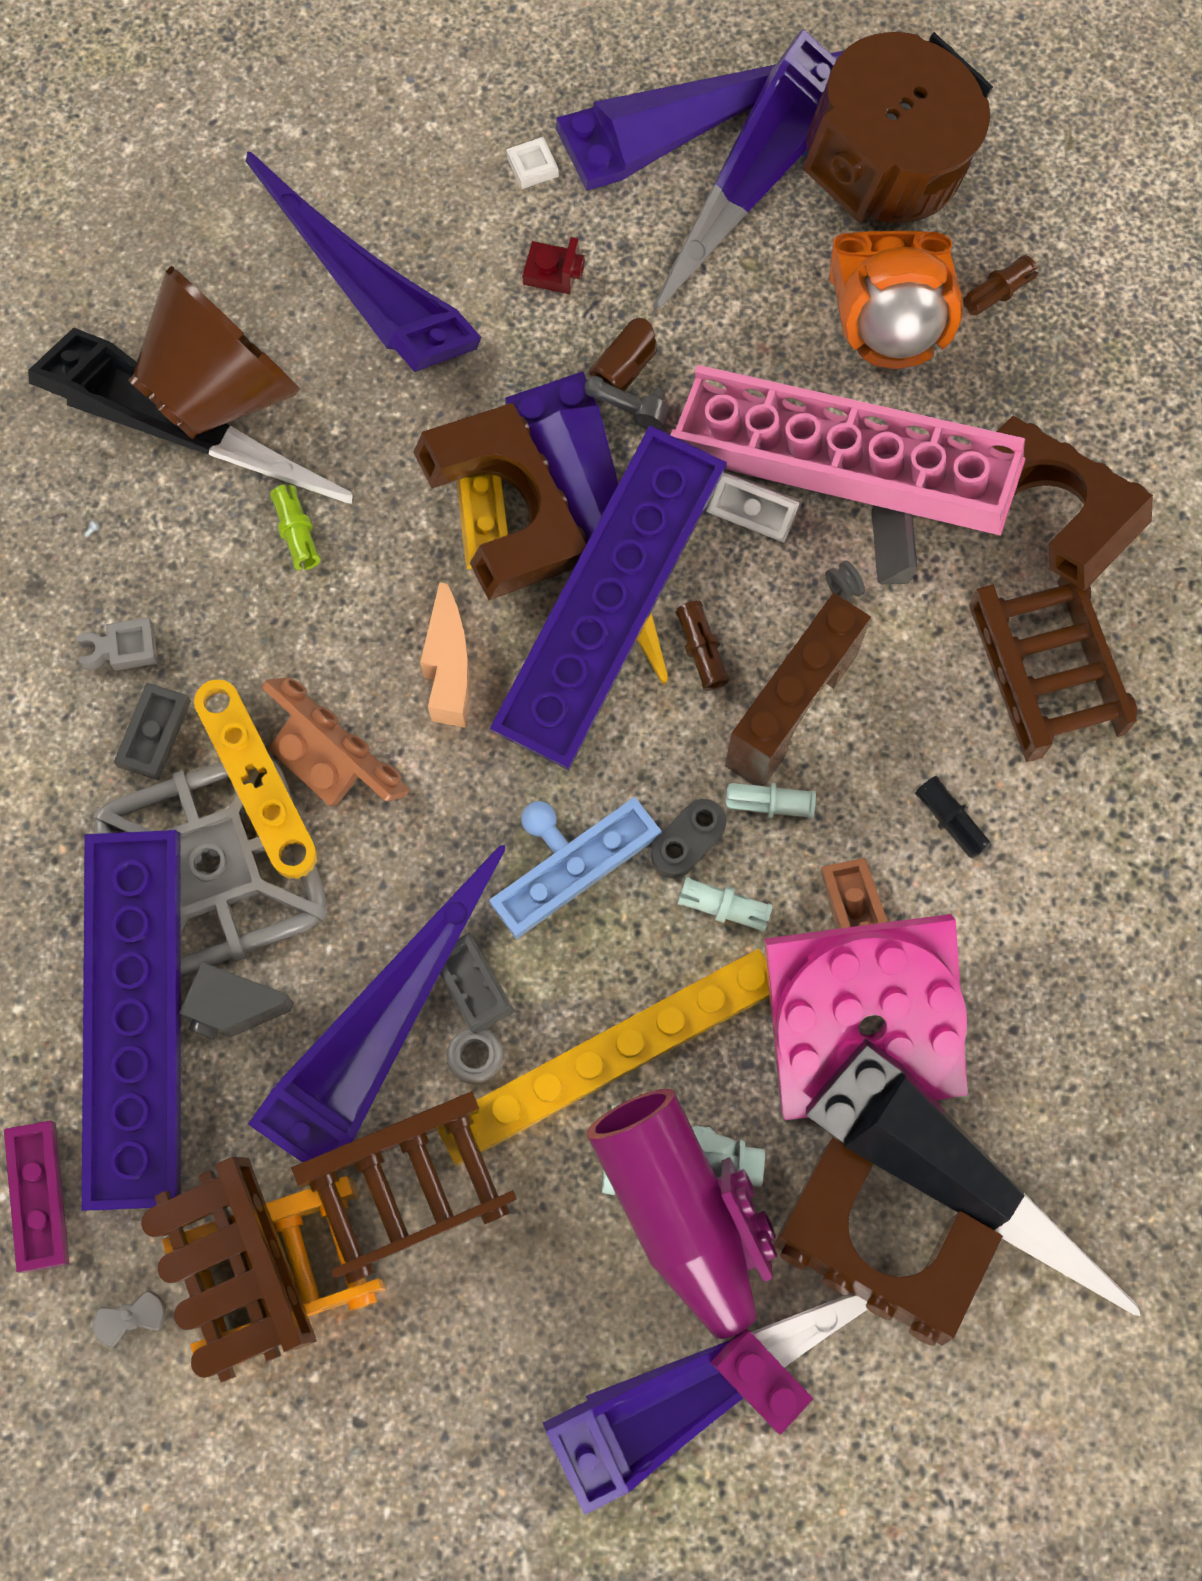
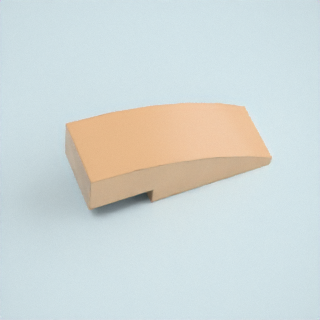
[420,582,470,728]

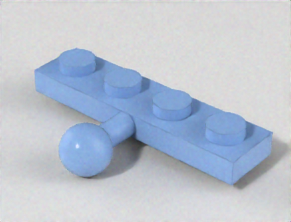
[489,797,662,940]

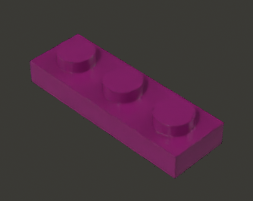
[4,1121,70,1273]

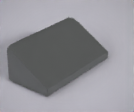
[872,505,917,585]

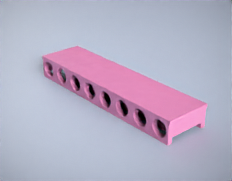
[670,365,1025,536]

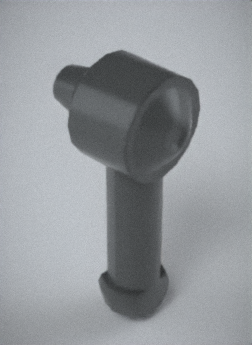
[585,376,669,430]

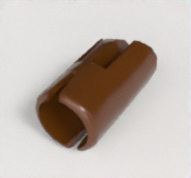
[589,318,658,391]

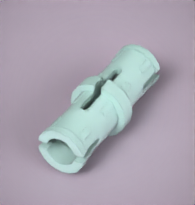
[677,876,773,933]

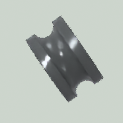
[825,560,865,602]

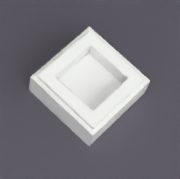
[506,137,559,190]

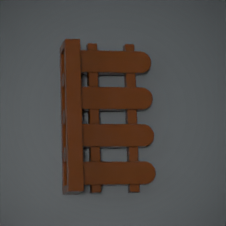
[141,1156,317,1383]

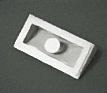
[706,471,803,543]

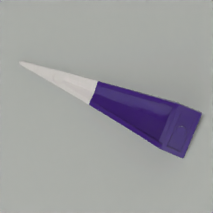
[543,1276,901,1515]

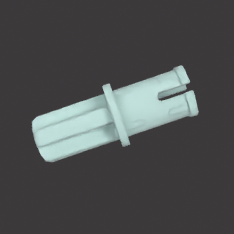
[726,783,816,819]

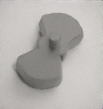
[93,1291,166,1347]

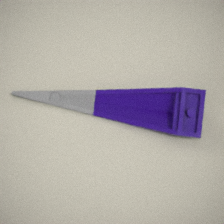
[653,29,837,310]

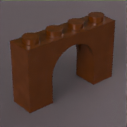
[413,403,588,600]
[992,416,1153,591]
[725,592,871,786]
[773,1137,1003,1346]

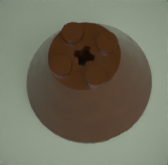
[128,266,301,439]

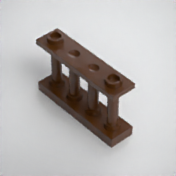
[969,576,1137,762]
[291,1091,517,1284]

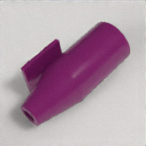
[586,1089,777,1339]

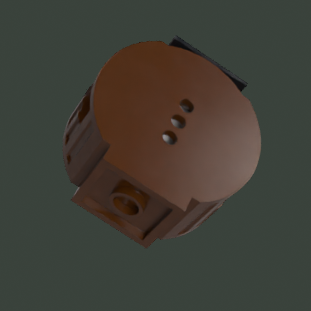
[802,32,993,224]

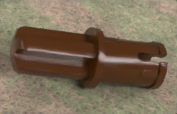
[963,255,1038,315]

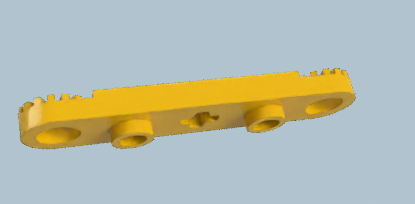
[194,679,318,879]

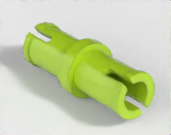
[270,484,321,571]

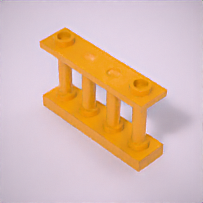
[162,1175,386,1354]

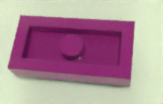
[710,1329,813,1435]

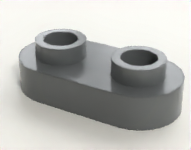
[651,799,726,878]

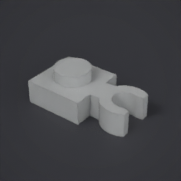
[76,618,158,671]

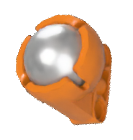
[829,231,963,369]

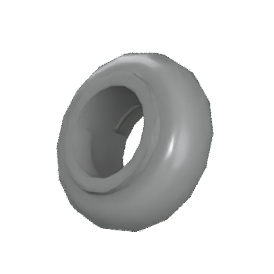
[447,1028,504,1084]

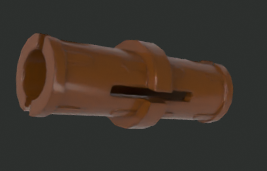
[675,601,730,691]

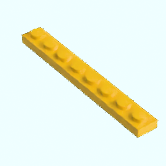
[437,948,770,1167]

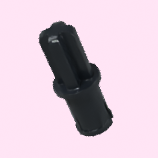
[915,775,991,858]

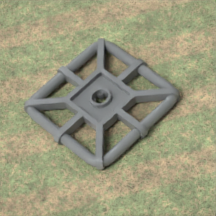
[92,751,328,977]

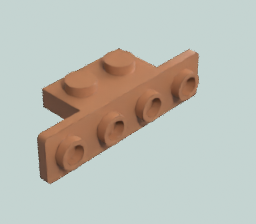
[262,677,410,806]

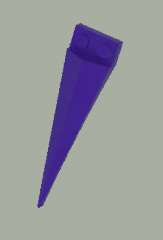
[555,50,844,191]
[245,151,482,372]
[248,845,505,1163]

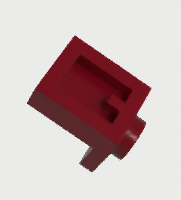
[522,237,586,294]

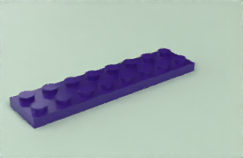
[490,425,727,771]
[81,830,181,1211]

